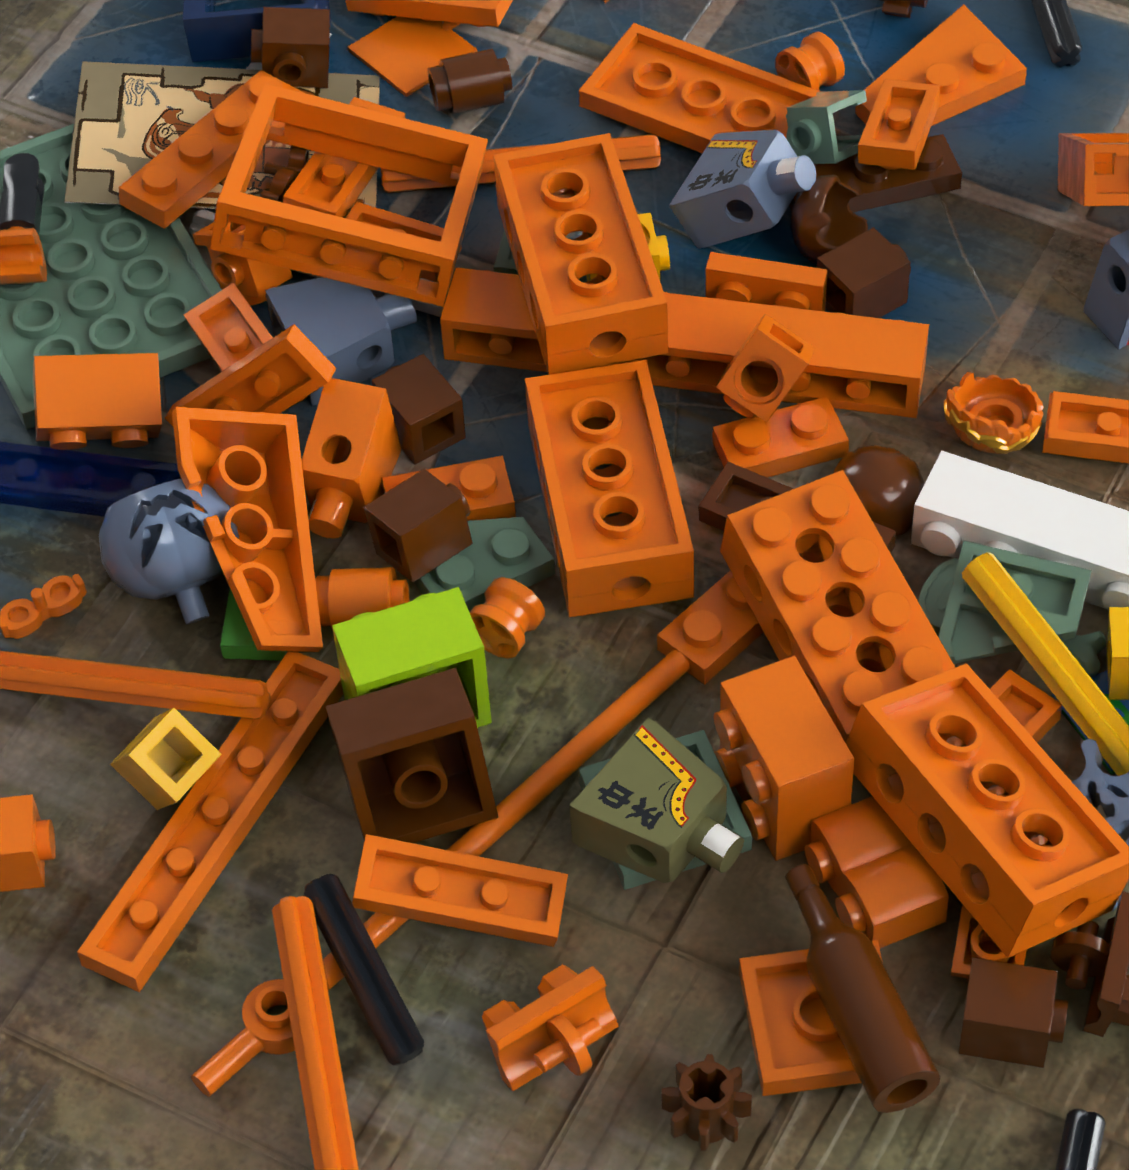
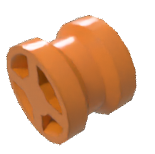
[775,31,845,91]
[470,577,545,659]

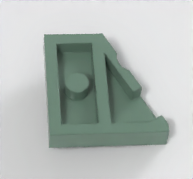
[414,517,555,612]
[938,541,1092,664]

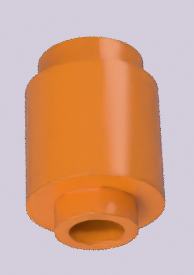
[315,567,410,630]

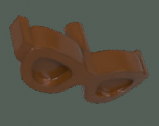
[260,145,309,203]

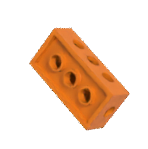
[494,133,668,375]
[525,360,694,618]
[720,470,955,743]
[846,663,1129,958]

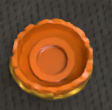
[943,372,1043,454]

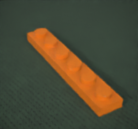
[77,651,343,993]

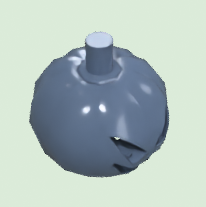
[99,478,239,624]

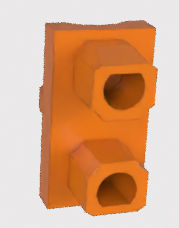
[482,964,619,1091]

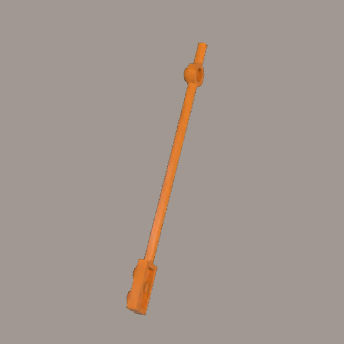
[191,571,763,1097]

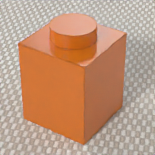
[0,794,56,892]

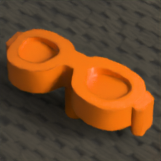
[0,574,87,639]

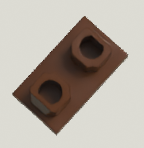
[1051,891,1129,1037]

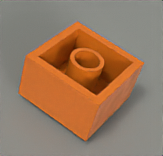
[714,655,854,861]

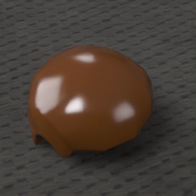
[791,174,868,263]
[832,445,925,536]

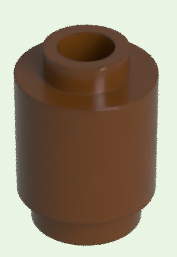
[427,48,512,114]

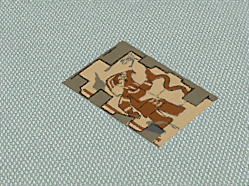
[64,61,380,215]

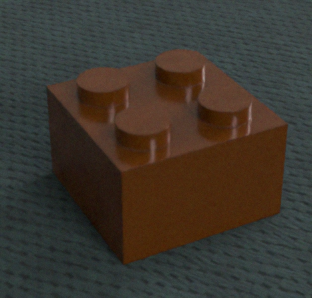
[325,668,498,843]

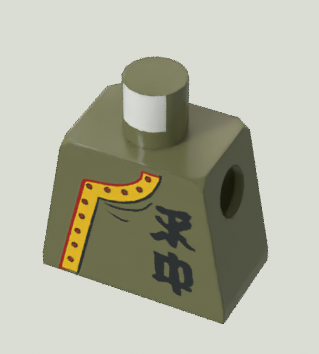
[569,717,744,883]

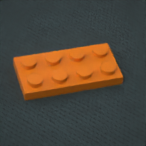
[579,23,821,153]

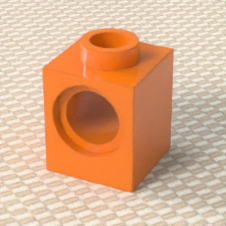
[716,314,815,423]

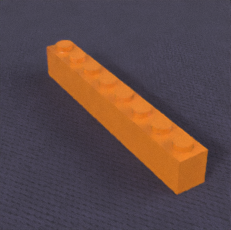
[440,267,929,418]

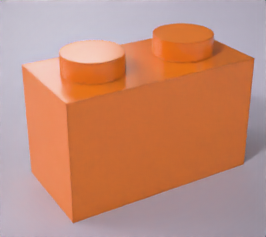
[33,353,162,450]

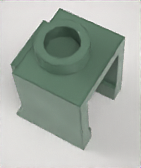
[786,90,867,164]

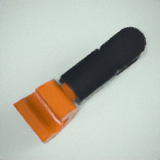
[0,153,47,285]

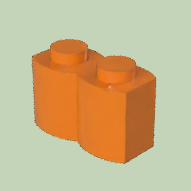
[805,796,949,948]

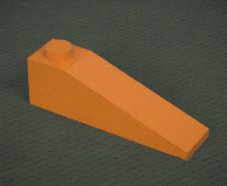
[172,407,323,652]

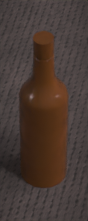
[785,864,940,1113]

